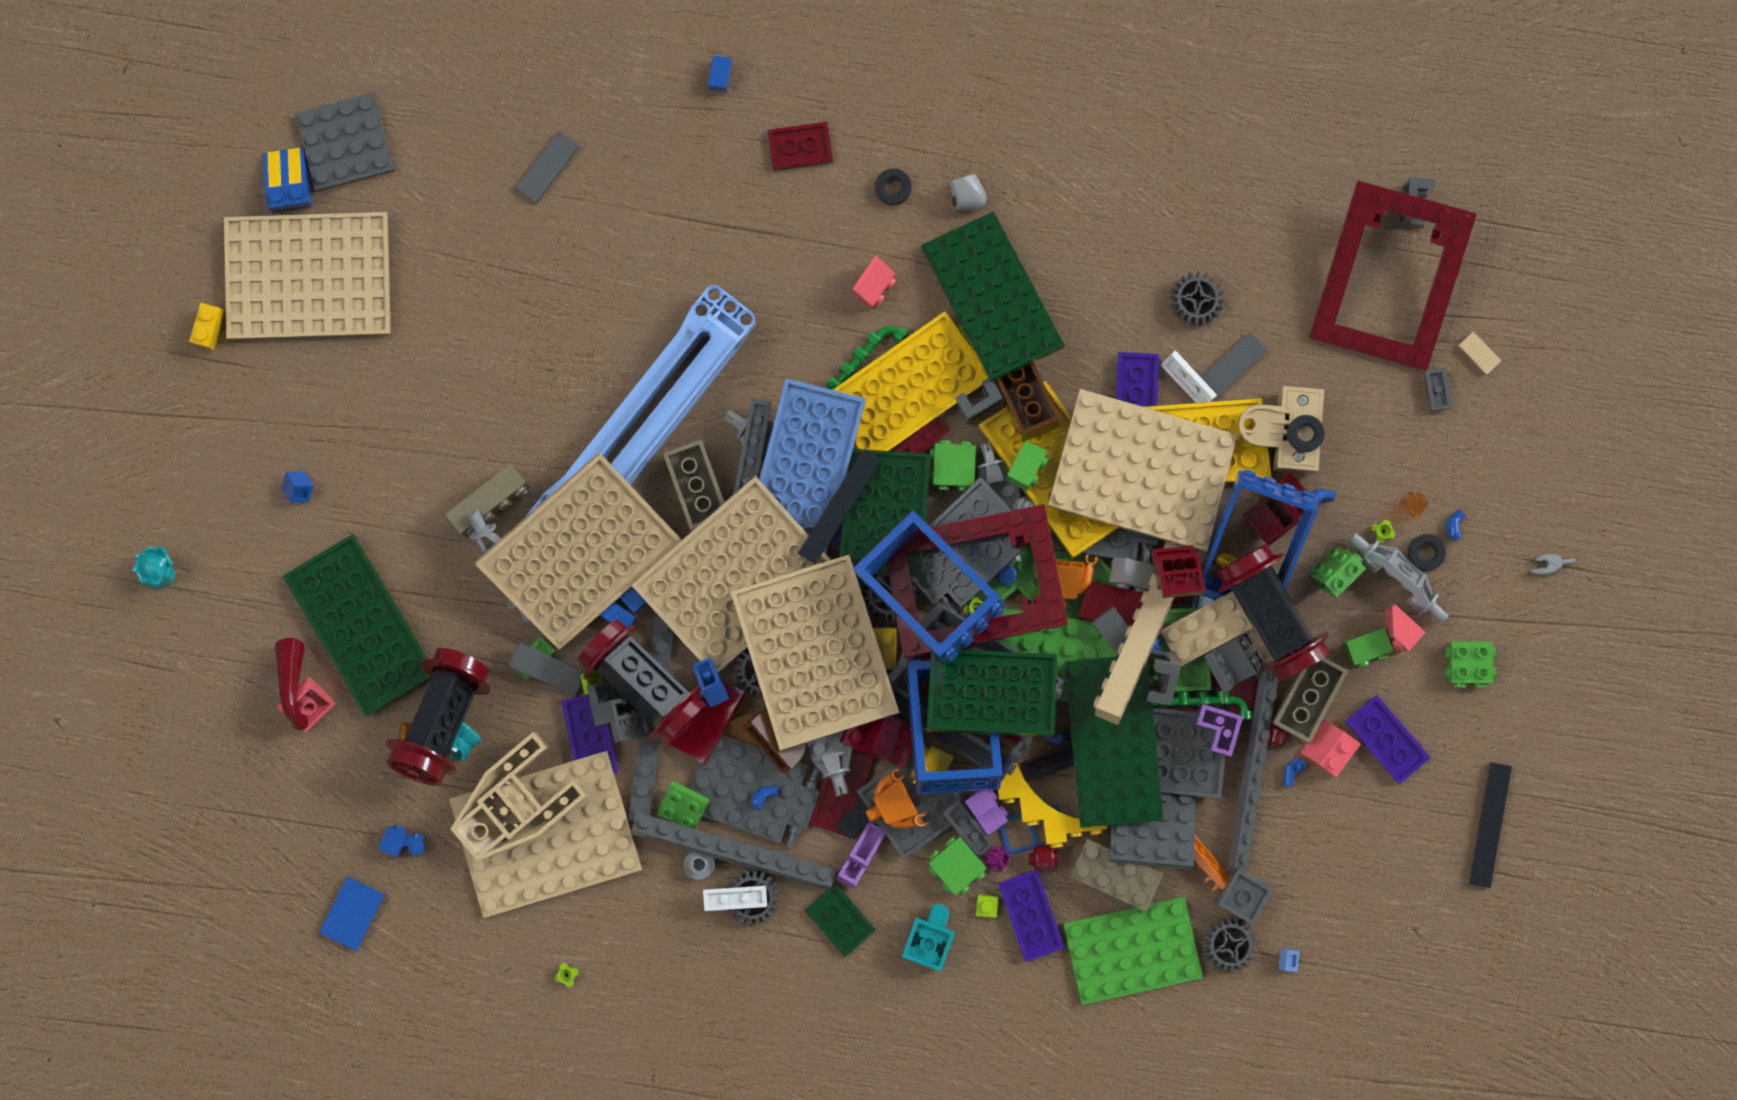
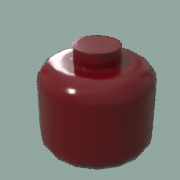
[1268,725,1289,747]

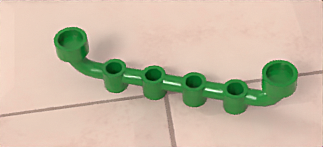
[826,326,909,390]
[1152,691,1253,722]

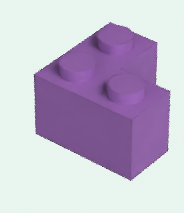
[1195,704,1243,757]
[964,790,1008,835]

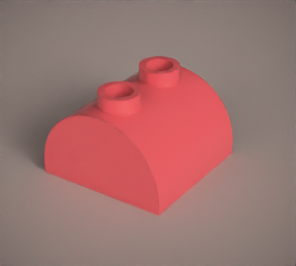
[278,677,336,732]

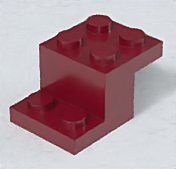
[1242,471,1308,546]
[1151,545,1205,598]
[839,716,912,768]

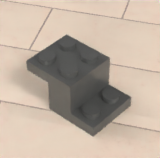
[1204,632,1264,693]
[587,681,651,743]

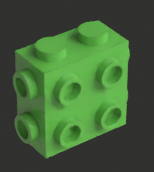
[929,440,976,492]
[1308,547,1366,597]
[1444,642,1496,688]
[928,836,987,895]

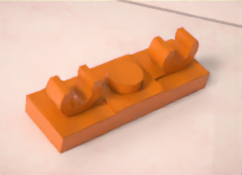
[1194,835,1231,891]

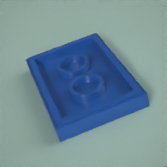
[319,876,385,951]

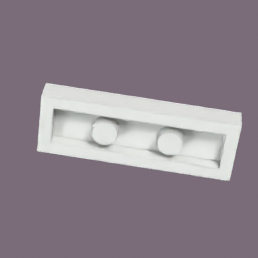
[1161,351,1217,403]
[703,886,767,911]

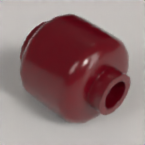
[1029,845,1059,872]

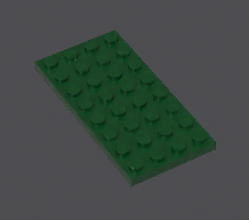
[921,211,1065,383]
[282,534,432,717]
[1064,656,1164,828]

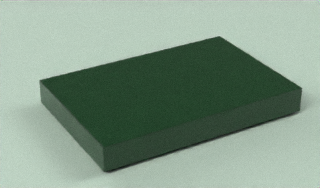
[805,883,876,957]

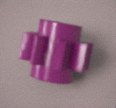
[984,846,1010,872]

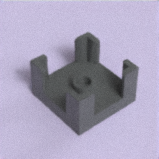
[1399,177,1435,228]
[955,378,1003,424]
[1145,649,1181,705]
[1212,867,1273,925]

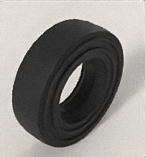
[875,168,912,205]
[1287,415,1325,452]
[1408,534,1446,571]

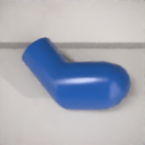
[1312,489,1335,503]
[1445,510,1465,541]
[1041,732,1066,746]
[1283,759,1306,786]
[751,785,778,809]

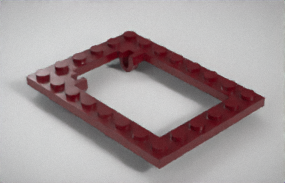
[1309,180,1477,371]
[882,504,1068,658]

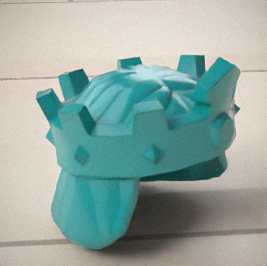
[132,546,176,589]
[450,722,481,762]

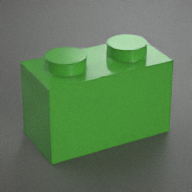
[1005,440,1048,491]
[1343,628,1393,668]

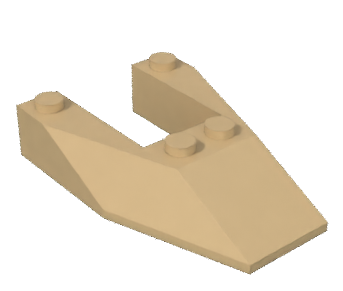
[451,732,589,861]

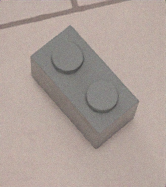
[1109,558,1155,593]

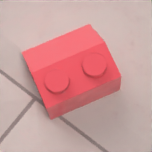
[852,256,896,310]
[1385,604,1426,653]
[1299,720,1361,777]

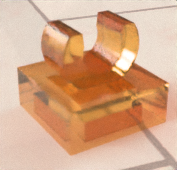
[1401,491,1428,519]

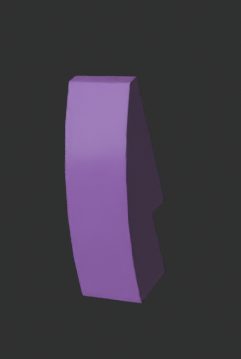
[836,822,885,890]

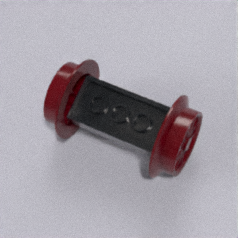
[1216,544,1330,681]
[577,619,707,747]
[385,648,491,786]

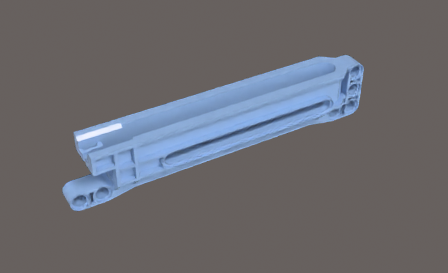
[527,285,756,515]

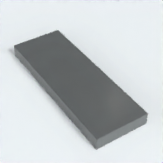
[515,131,579,203]
[1201,332,1268,399]
[1092,606,1155,668]
[509,642,585,696]

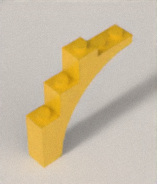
[997,748,1107,848]

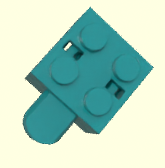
[902,904,955,972]

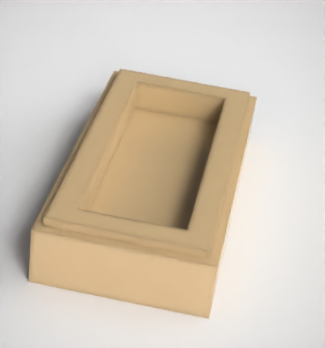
[1458,331,1502,375]

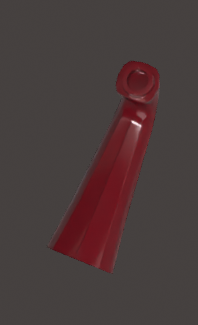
[275,638,309,731]

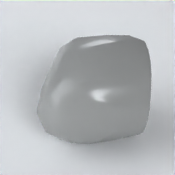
[949,174,987,212]

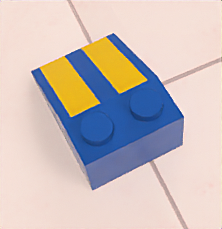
[264,147,313,213]

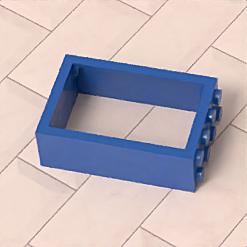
[1201,470,1318,611]
[853,510,1005,664]
[906,659,1003,795]

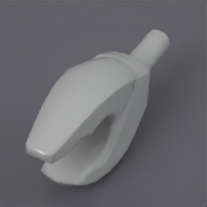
[1530,553,1576,575]

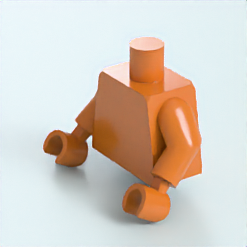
[1035,554,1098,608]
[865,766,929,829]

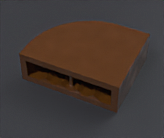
[742,704,806,773]

